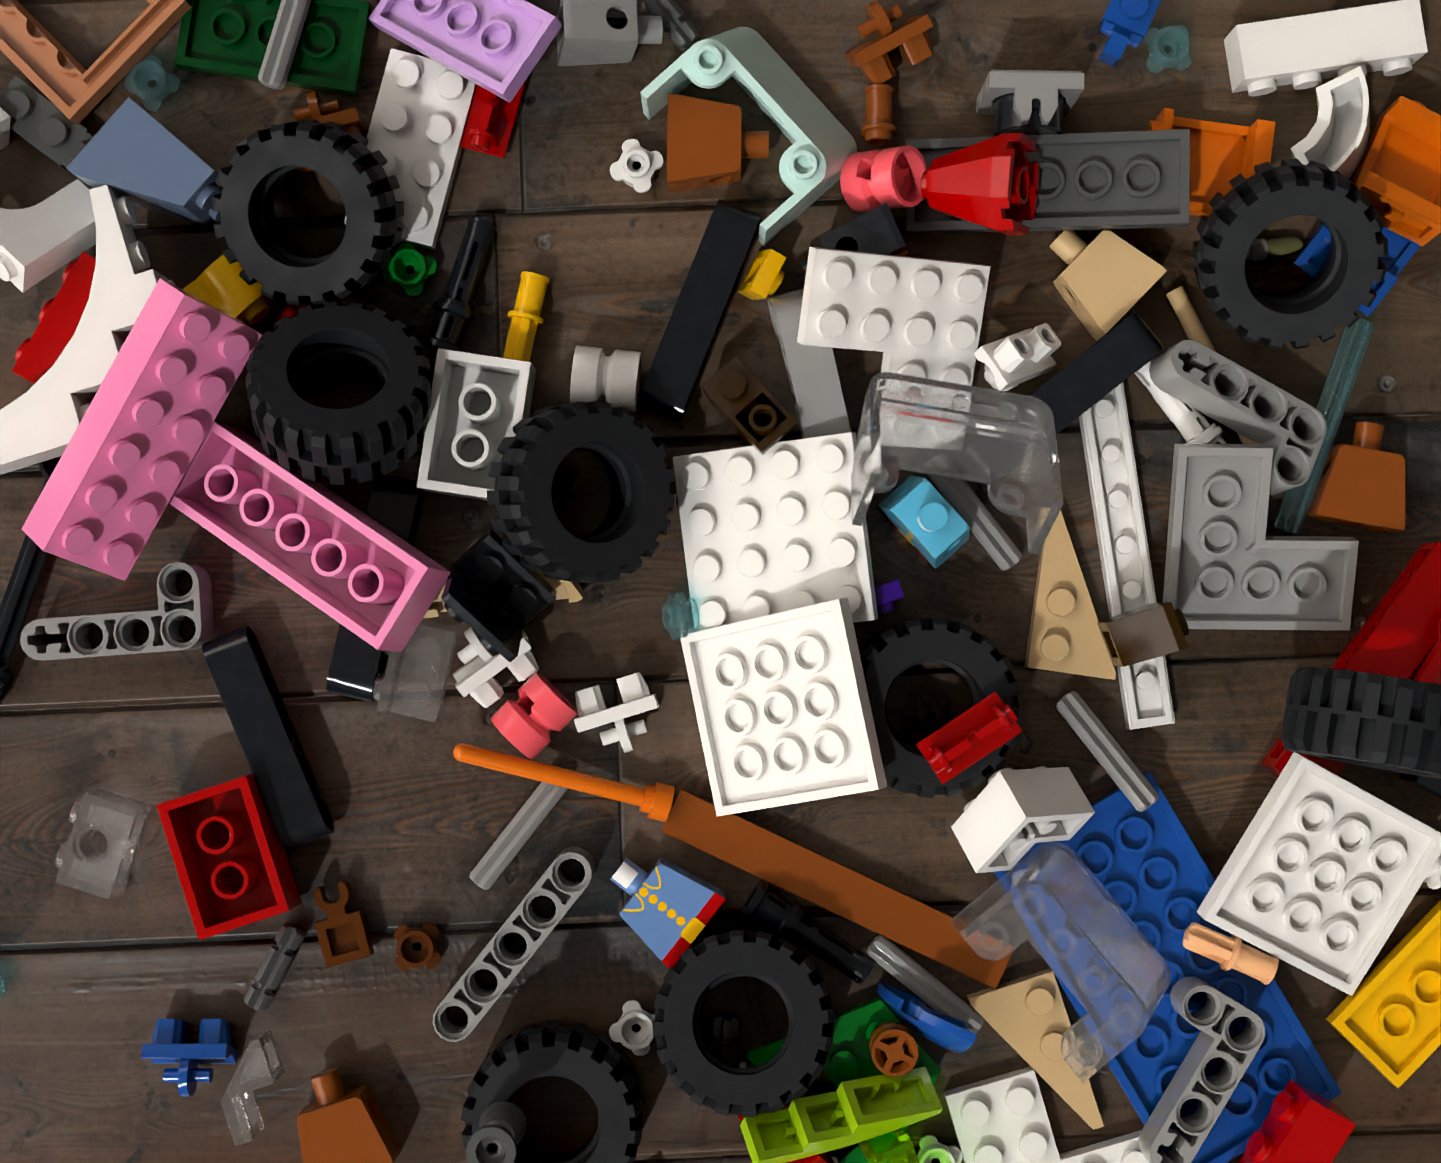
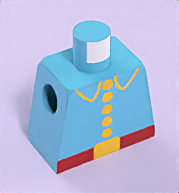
[877,475,970,570]

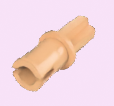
[1182,922,1279,985]

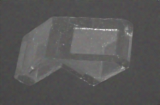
[220,1029,285,1147]

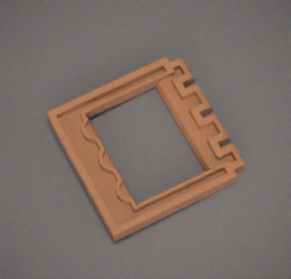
[0,0,191,125]

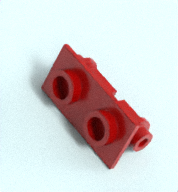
[460,80,526,159]
[916,691,1023,784]

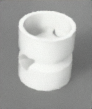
[570,345,642,412]

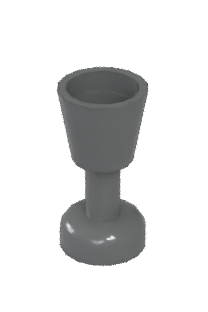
[466,1101,527,1163]

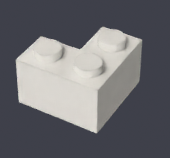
[951,766,1095,873]

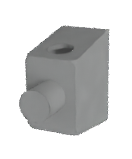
[556,0,663,66]

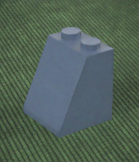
[66,97,223,227]

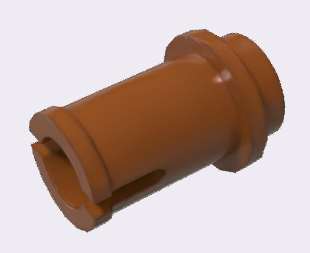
[861,84,897,147]

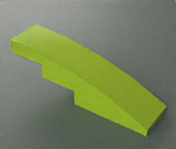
[740,1067,943,1163]

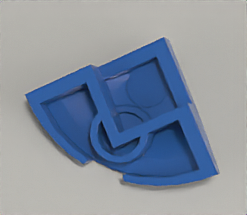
[876,981,977,1053]

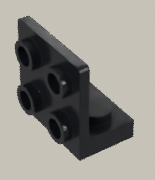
[442,529,557,662]

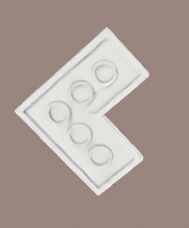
[797,247,991,450]
[944,1066,1149,1163]

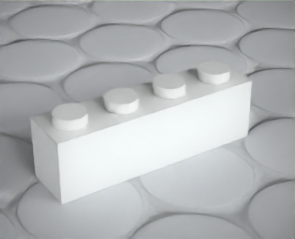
[1224,0,1428,96]

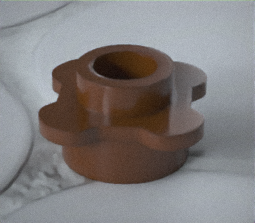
[393,922,442,971]

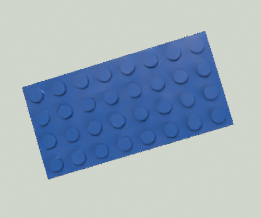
[993,771,1342,1163]

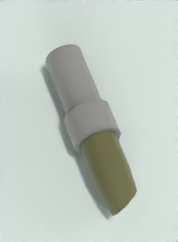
[1245,236,1303,263]

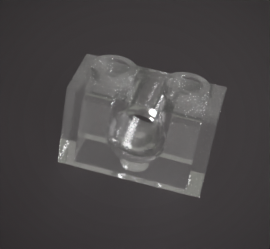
[55,789,152,899]

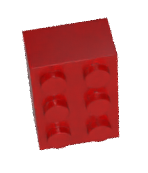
[156,774,302,940]

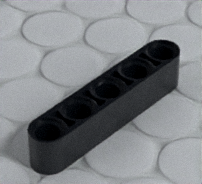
[637,199,762,423]
[956,311,1165,491]
[326,473,425,702]
[202,625,335,851]

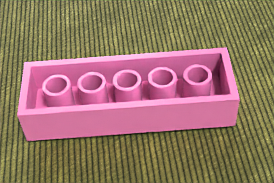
[22,278,262,581]
[169,420,451,652]

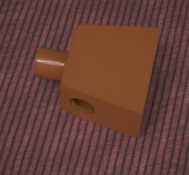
[667,94,769,192]
[1302,422,1405,533]
[297,1068,401,1163]

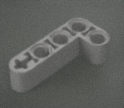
[767,289,851,439]
[1149,339,1327,496]
[20,562,214,661]
[1139,977,1265,1163]

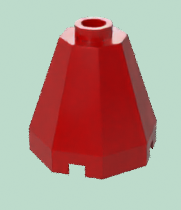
[921,133,1040,236]

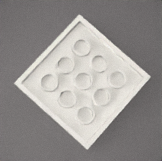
[673,432,878,632]
[680,598,887,817]
[1197,752,1441,996]

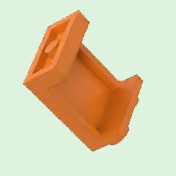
[1351,96,1441,247]
[1146,108,1276,217]

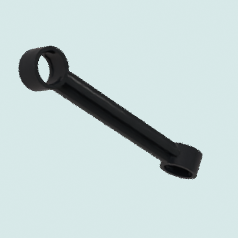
[0,458,54,704]

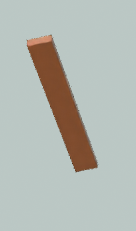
[661,788,1015,989]

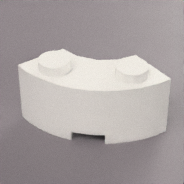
[1291,66,1370,179]

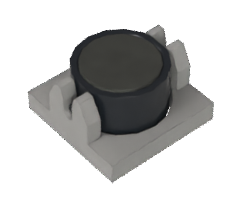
[976,70,1085,136]

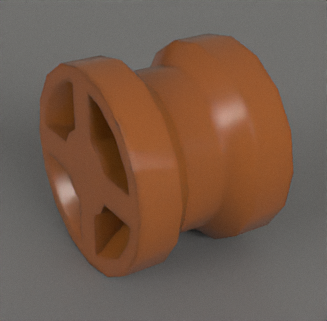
[868,1021,919,1077]

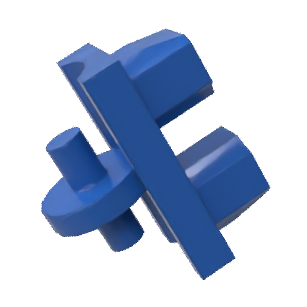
[141,1019,238,1096]

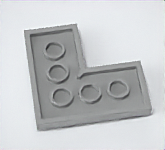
[1163,444,1359,631]

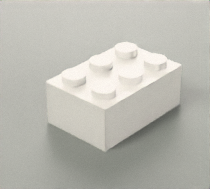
[417,348,536,501]

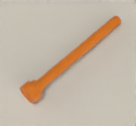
[453,743,675,822]

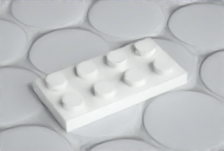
[344,48,477,250]

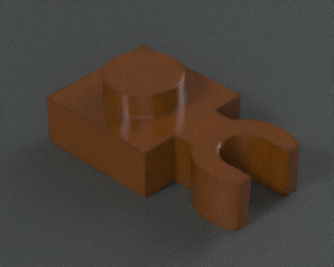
[313,879,374,968]

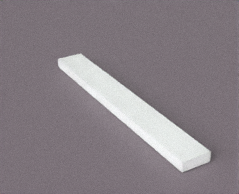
[1079,382,1175,730]

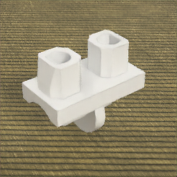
[974,323,1061,391]
[453,627,539,708]
[574,672,660,753]

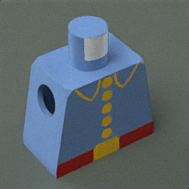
[610,857,726,969]

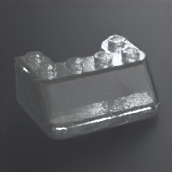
[950,841,1171,1083]

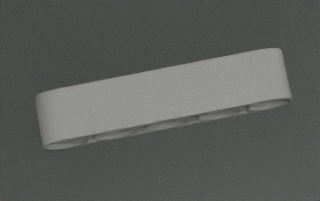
[433,847,595,1042]

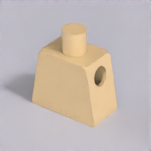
[1049,229,1167,341]

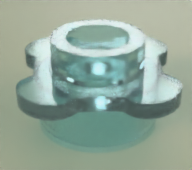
[1143,25,1192,74]
[125,56,180,112]
[662,592,699,640]

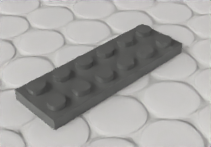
[906,129,1190,235]

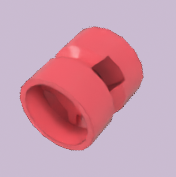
[840,145,927,212]
[490,672,578,760]

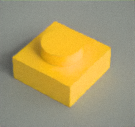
[737,249,787,300]

